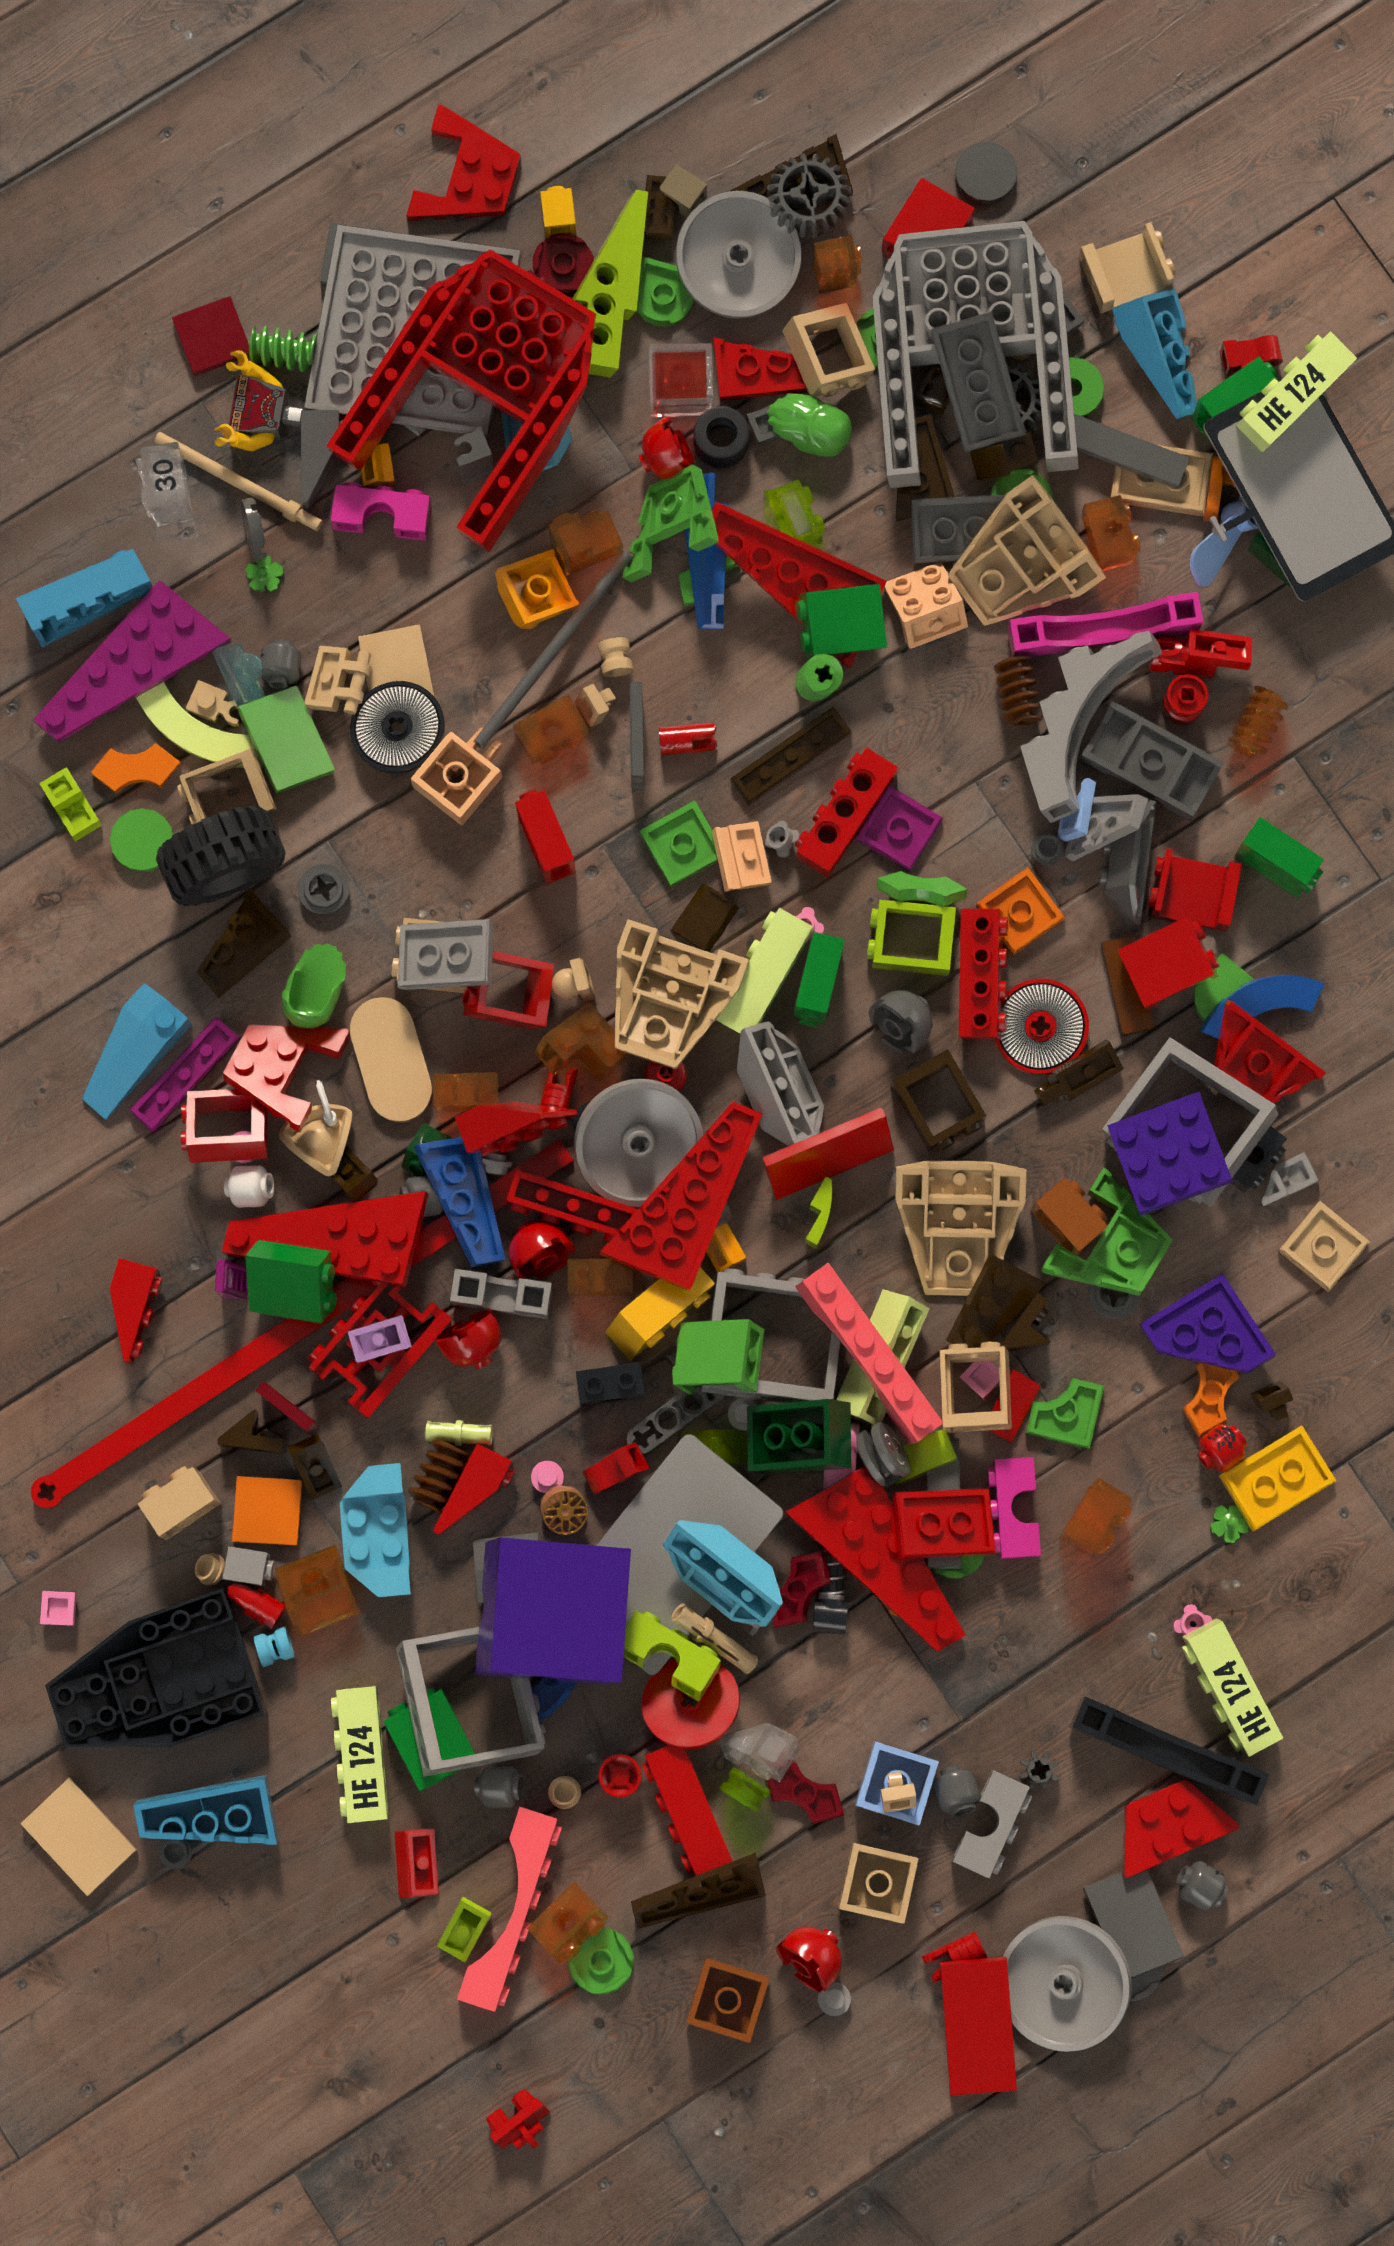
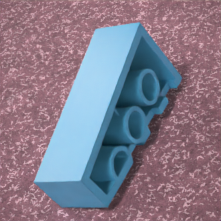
[15,549,153,648]
[133,1775,279,1845]

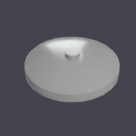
[676,191,801,319]
[574,1079,703,1207]
[1003,1916,1132,2052]

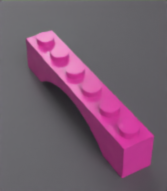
[1007,592,1203,657]

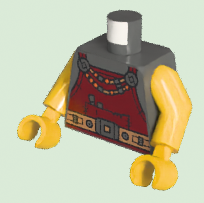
[214,350,303,452]

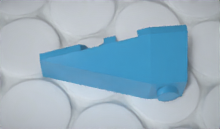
[1112,288,1197,419]
[82,983,192,1120]

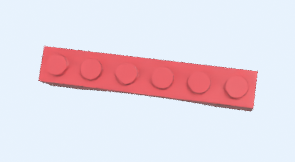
[795,1263,943,1445]
[457,1807,562,2012]

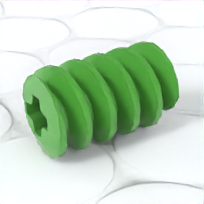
[249,325,317,373]
[795,654,843,702]

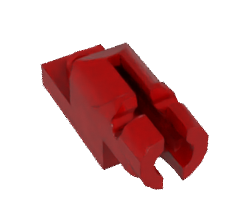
[1149,629,1252,678]

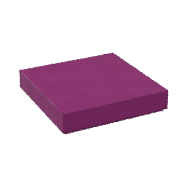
[855,785,943,872]

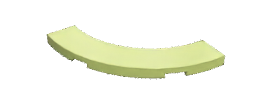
[137,682,263,768]

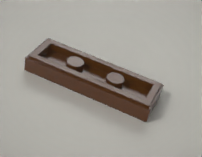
[1101,935,1154,1036]

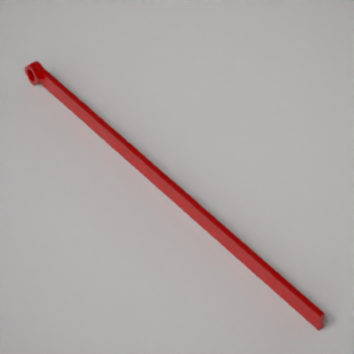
[31,1139,574,1509]

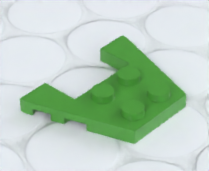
[622,465,718,583]
[1041,1167,1173,1296]

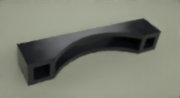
[1069,1696,1269,1805]

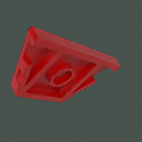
[1214,1000,1326,1104]
[1122,1779,1240,1879]

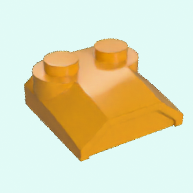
[495,549,580,629]

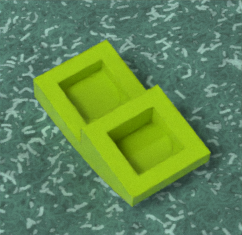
[39,767,102,842]
[805,1177,832,1249]
[895,1429,957,1486]

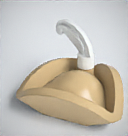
[278,1080,352,1176]

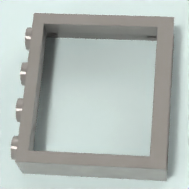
[1102,1037,1278,1207]
[701,1269,840,1403]
[396,1627,546,1777]

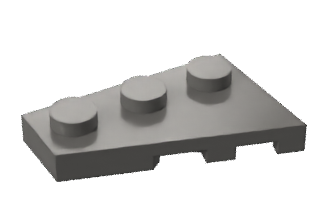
[1063,794,1148,861]

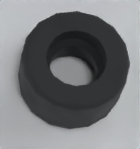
[693,406,750,468]

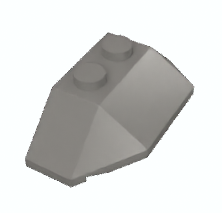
[737,1021,824,1146]

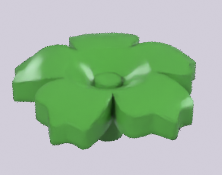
[245,556,284,593]
[1210,1505,1250,1544]

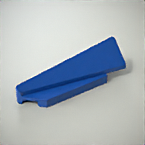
[685,473,727,630]

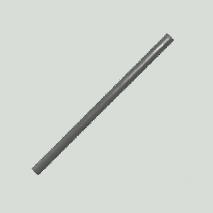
[473,551,632,749]

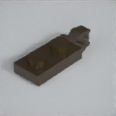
[1034,1039,1124,1105]

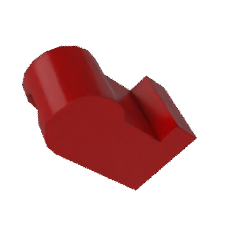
[1219,335,1283,378]
[582,1442,649,1495]

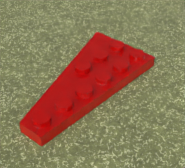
[711,502,887,668]
[599,1102,762,1292]
[221,1191,429,1287]
[784,1465,966,1652]

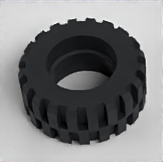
[156,806,286,906]

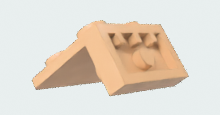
[884,562,968,649]

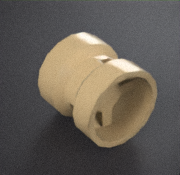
[598,637,634,677]

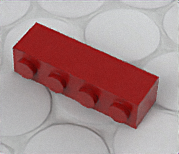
[641,1745,733,1876]

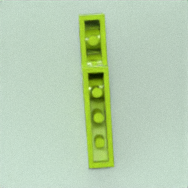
[573,189,648,378]

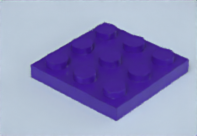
[1107,1092,1233,1216]

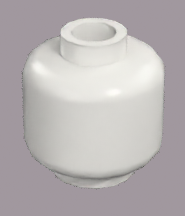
[224,1165,274,1208]

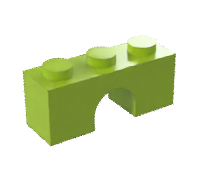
[623,1610,721,1701]

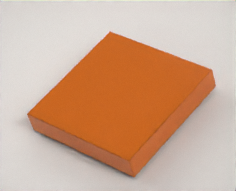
[976,867,1065,956]
[232,1476,303,1546]

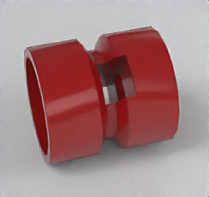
[1162,674,1208,725]
[598,1754,642,1798]

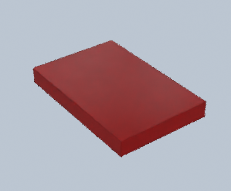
[893,1489,996,1559]

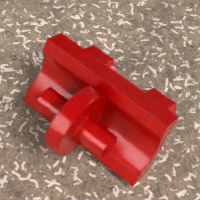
[486,2089,550,2150]

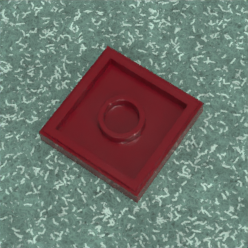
[172,296,249,377]
[256,1382,319,1436]

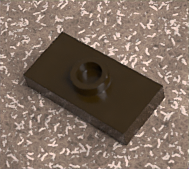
[644,175,676,241]
[914,364,950,414]

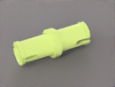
[425,1420,493,1447]

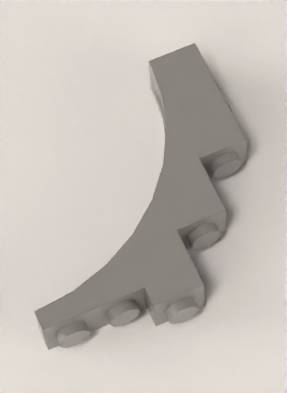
[1020,630,1162,823]

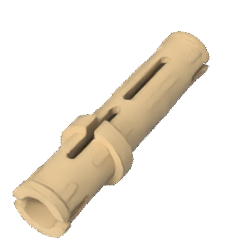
[671,1604,758,1674]

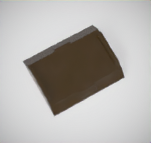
[671,883,739,952]

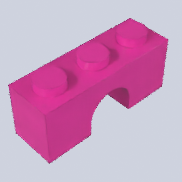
[331,482,431,541]
[987,1457,1041,1560]

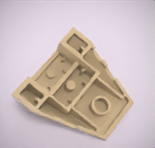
[948,475,1106,626]
[615,919,749,1069]
[895,1160,1027,1296]

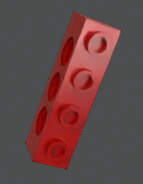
[795,747,899,878]

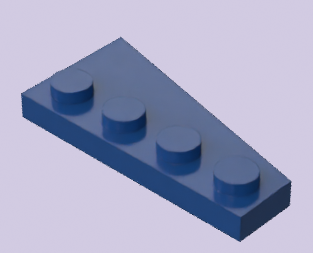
[414,1137,505,1267]

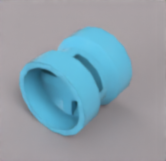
[254,1627,295,1667]

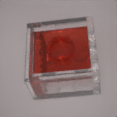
[649,343,713,417]

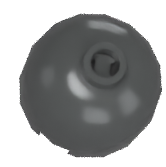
[869,990,933,1055]

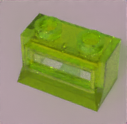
[763,479,826,547]

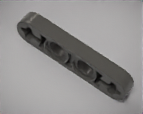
[627,1386,728,1455]

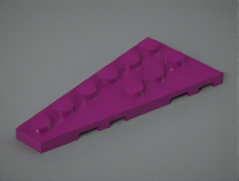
[33,580,232,743]

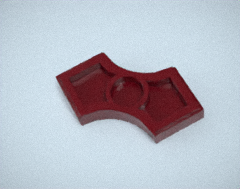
[772,1551,831,1628]
[763,1760,845,1824]

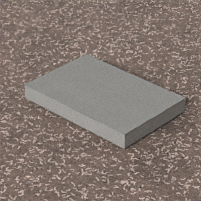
[398,919,494,990]

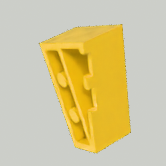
[605,1267,715,1361]

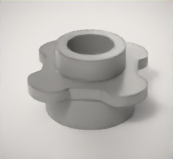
[765,821,800,858]

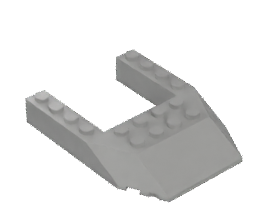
[873,221,1079,489]

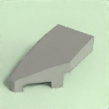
[1262,1152,1319,1207]

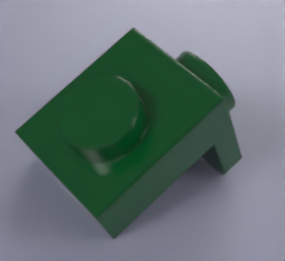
[401,1123,452,1177]

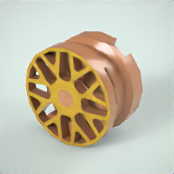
[540,1485,588,1535]

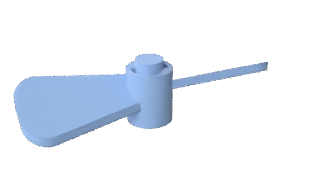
[1190,496,1258,587]

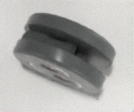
[856,1422,911,1487]

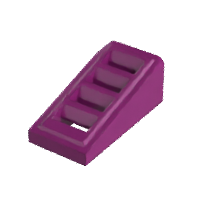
[215,1259,248,1300]

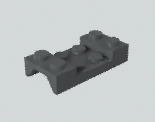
[1079,701,1224,822]

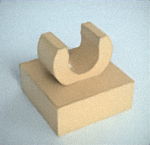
[574,684,616,727]
[881,1772,917,1813]

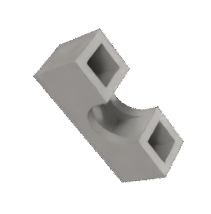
[450,1269,553,1319]
[951,1770,1032,1878]

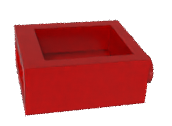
[515,790,576,885]
[462,951,554,1030]
[181,1089,268,1163]

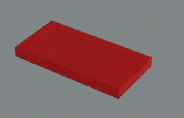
[762,1108,894,1200]
[940,1957,1017,2096]

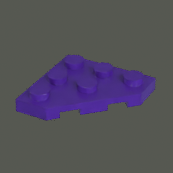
[1140,1274,1276,1374]

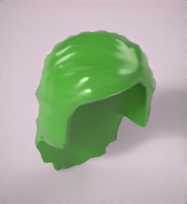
[767,393,852,457]
[282,944,346,1029]

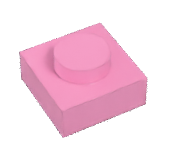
[960,1361,1000,1401]
[40,1591,77,1626]

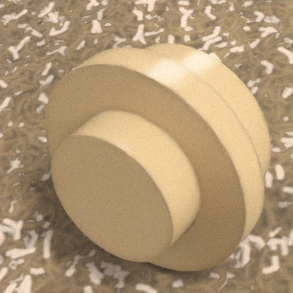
[195,1553,225,1586]
[548,1776,581,1809]

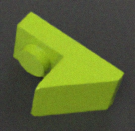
[437,1897,492,1963]

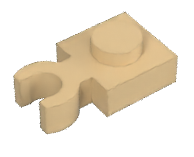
[186,680,244,727]

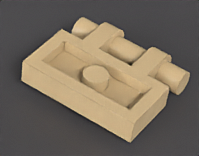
[304,646,371,715]

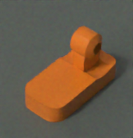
[1203,456,1236,522]

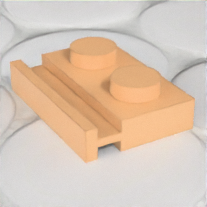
[712,821,772,892]

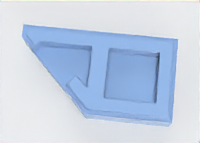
[1057,778,1096,842]

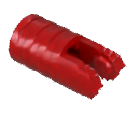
[659,723,717,756]
[540,1065,578,1109]
[227,1582,287,1630]
[921,1931,988,1983]

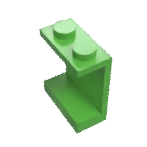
[672,1319,764,1394]

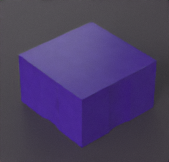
[475,1537,631,1685]

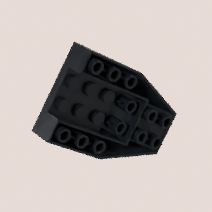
[45,1588,268,1748]

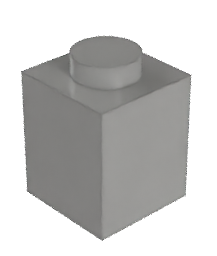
[223,1546,274,1587]

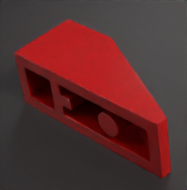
[433,1444,515,1536]

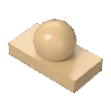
[552,958,596,1002]

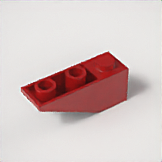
[110,1258,163,1365]

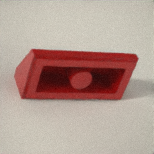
[988,1369,1041,1443]
[394,1828,439,1898]

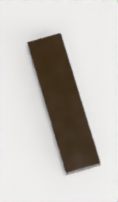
[730,707,852,806]

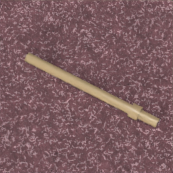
[154,432,323,531]

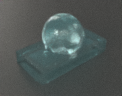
[212,643,265,707]

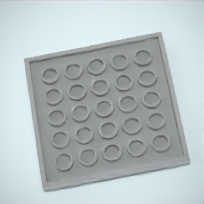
[304,225,522,438]

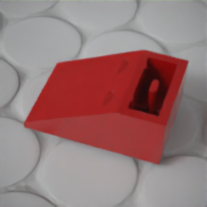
[455,1102,578,1156]

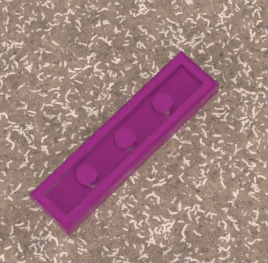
[129,1017,241,1133]

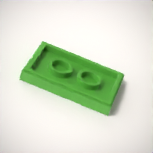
[238,685,335,794]

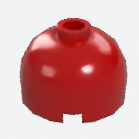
[639,416,695,480]
[508,1221,575,1280]
[435,1309,501,1370]
[776,1926,842,1993]

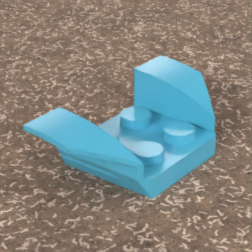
[340,1463,411,1597]

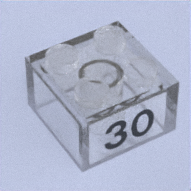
[136,442,194,527]

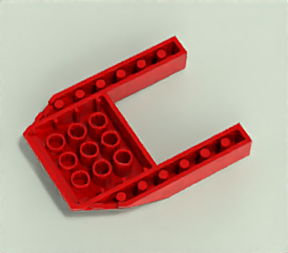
[326,249,596,552]

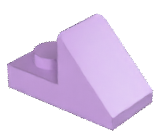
[348,1315,412,1363]

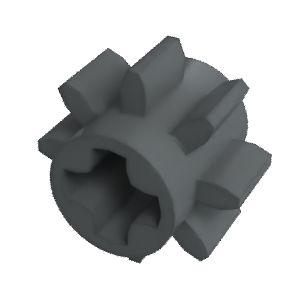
[1019,1750,1059,1790]

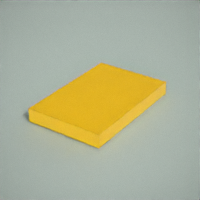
[1219,1426,1336,1532]

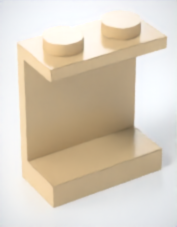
[1078,222,1176,314]

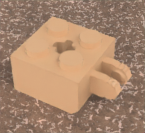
[411,727,503,826]

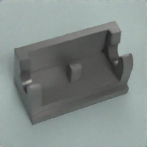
[454,426,494,486]

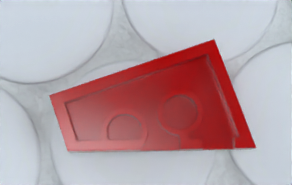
[713,337,808,401]

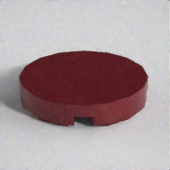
[532,233,594,296]

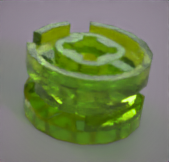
[719,1767,771,1813]

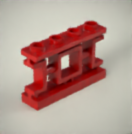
[307,1281,453,1418]

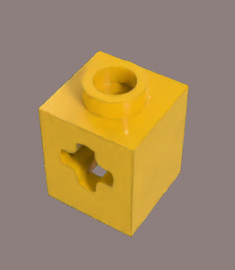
[540,186,576,238]

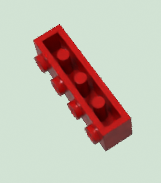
[959,909,1009,1040]
[506,1169,638,1242]

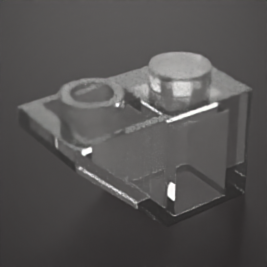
[720,1723,799,1782]

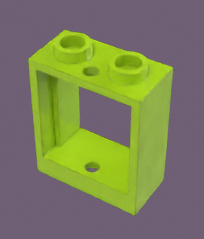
[867,899,956,976]

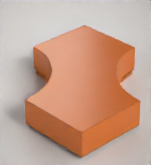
[91,743,181,794]
[1182,1363,1240,1437]

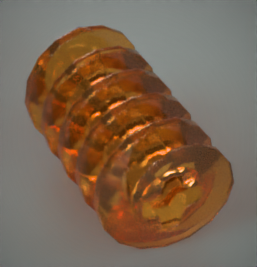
[1227,686,1289,757]

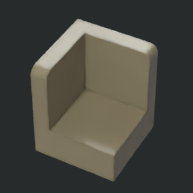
[660,164,707,218]

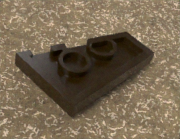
[896,414,955,522]

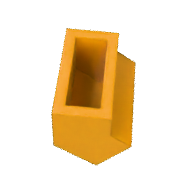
[361,443,396,489]
[706,1223,747,1272]

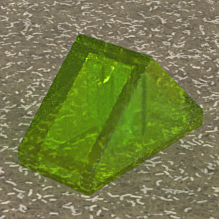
[681,1429,747,1465]

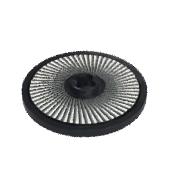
[350,681,445,774]

